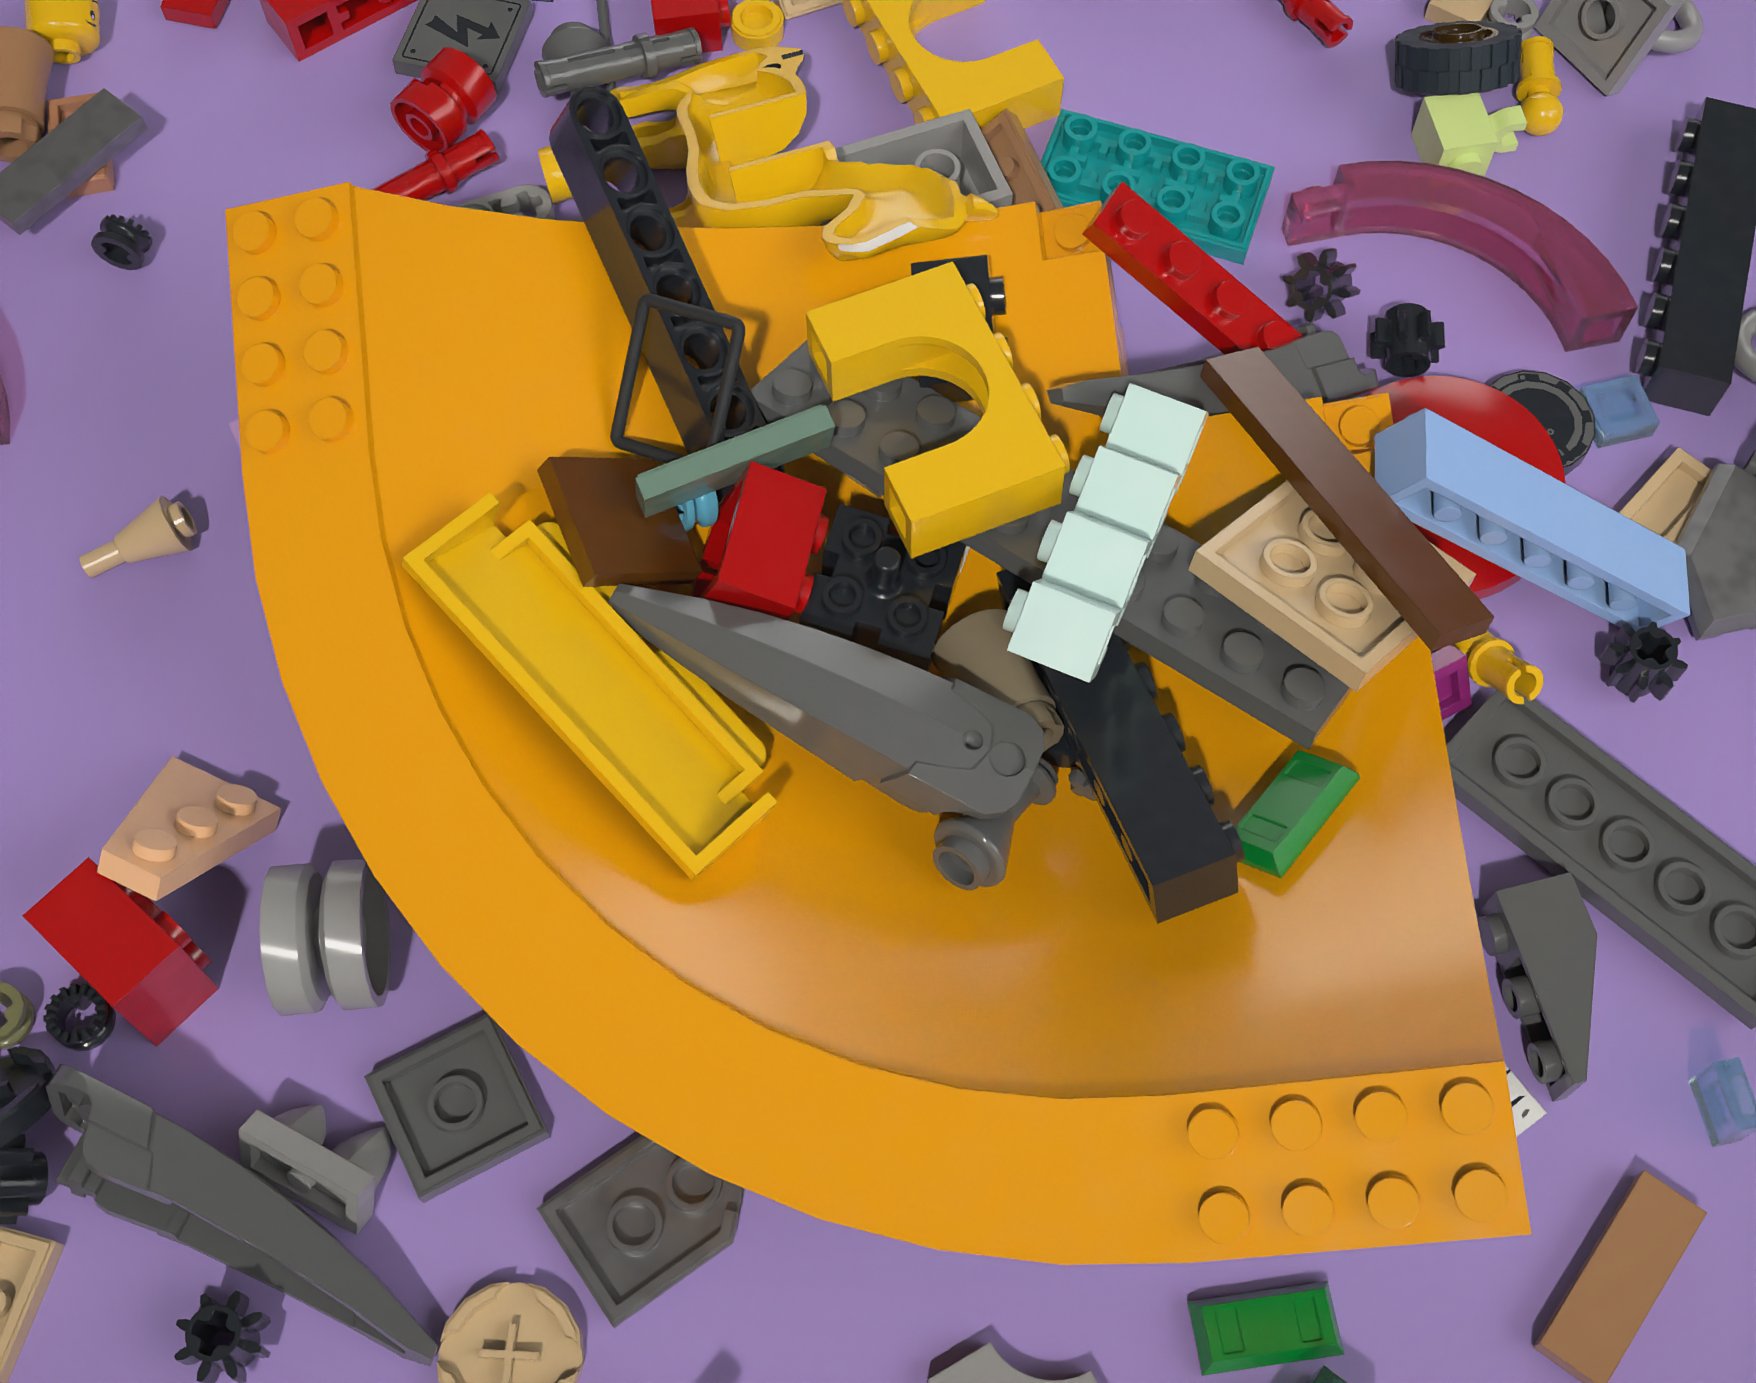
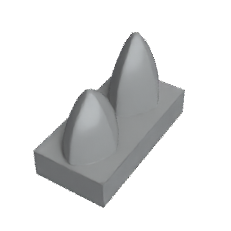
[239,1104,391,1235]

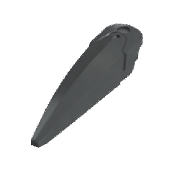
[1047,322,1379,416]
[608,583,1045,820]
[46,1064,439,1366]

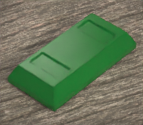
[1235,750,1360,878]
[1187,1281,1344,1376]

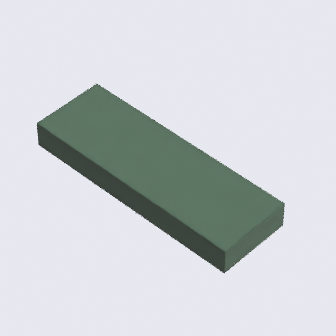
[635,404,835,518]

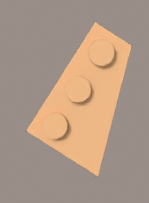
[97,756,281,901]

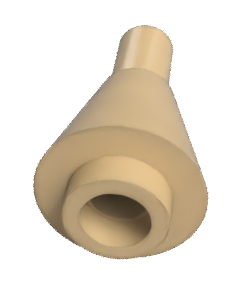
[79,495,197,578]

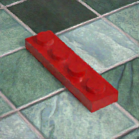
[1082,181,1303,355]

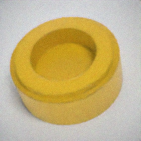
[730,0,784,51]

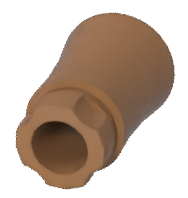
[0,26,55,163]

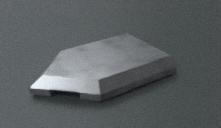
[1675,463,1756,641]
[536,1135,744,1328]

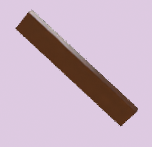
[1200,347,1494,651]

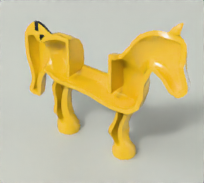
[537,46,999,261]

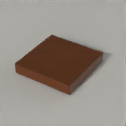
[537,457,702,587]

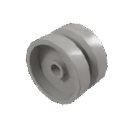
[259,858,391,1016]

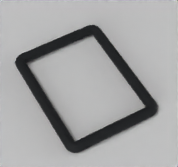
[610,294,746,464]

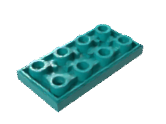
[1040,109,1275,265]

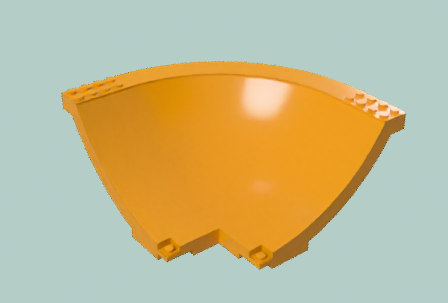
[225,182,1531,1265]

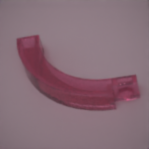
[1281,161,1638,352]

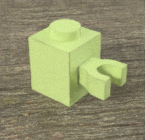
[1411,92,1527,186]

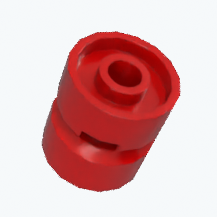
[390,47,496,152]

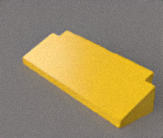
[402,492,778,880]

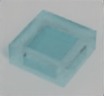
[1579,375,1660,449]
[1688,1057,1756,1147]

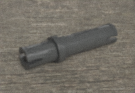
[534,27,702,98]

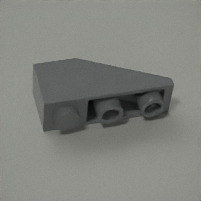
[1478,872,1597,1102]

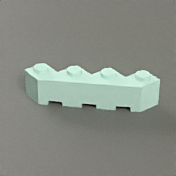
[1002,383,1209,683]

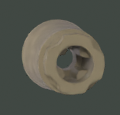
[932,609,1064,753]

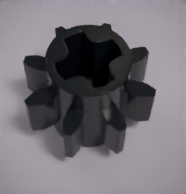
[1283,248,1361,323]
[1370,303,1445,378]
[1599,622,1688,703]
[0,1134,48,1225]
[174,1290,271,1383]

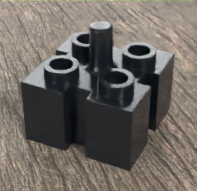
[799,504,966,672]

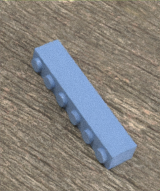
[1375,408,1690,632]

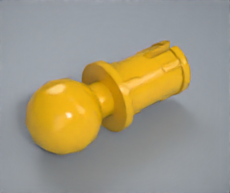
[1516,36,1564,136]
[1452,630,1544,705]

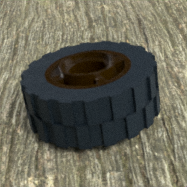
[1394,21,1522,95]

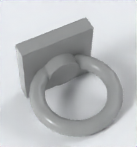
[1534,0,1703,96]

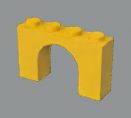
[842,0,1064,130]
[806,261,1070,558]

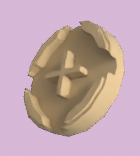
[437,1282,585,1383]

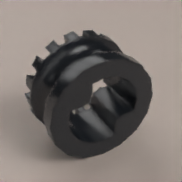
[91,214,153,270]
[43,983,116,1051]

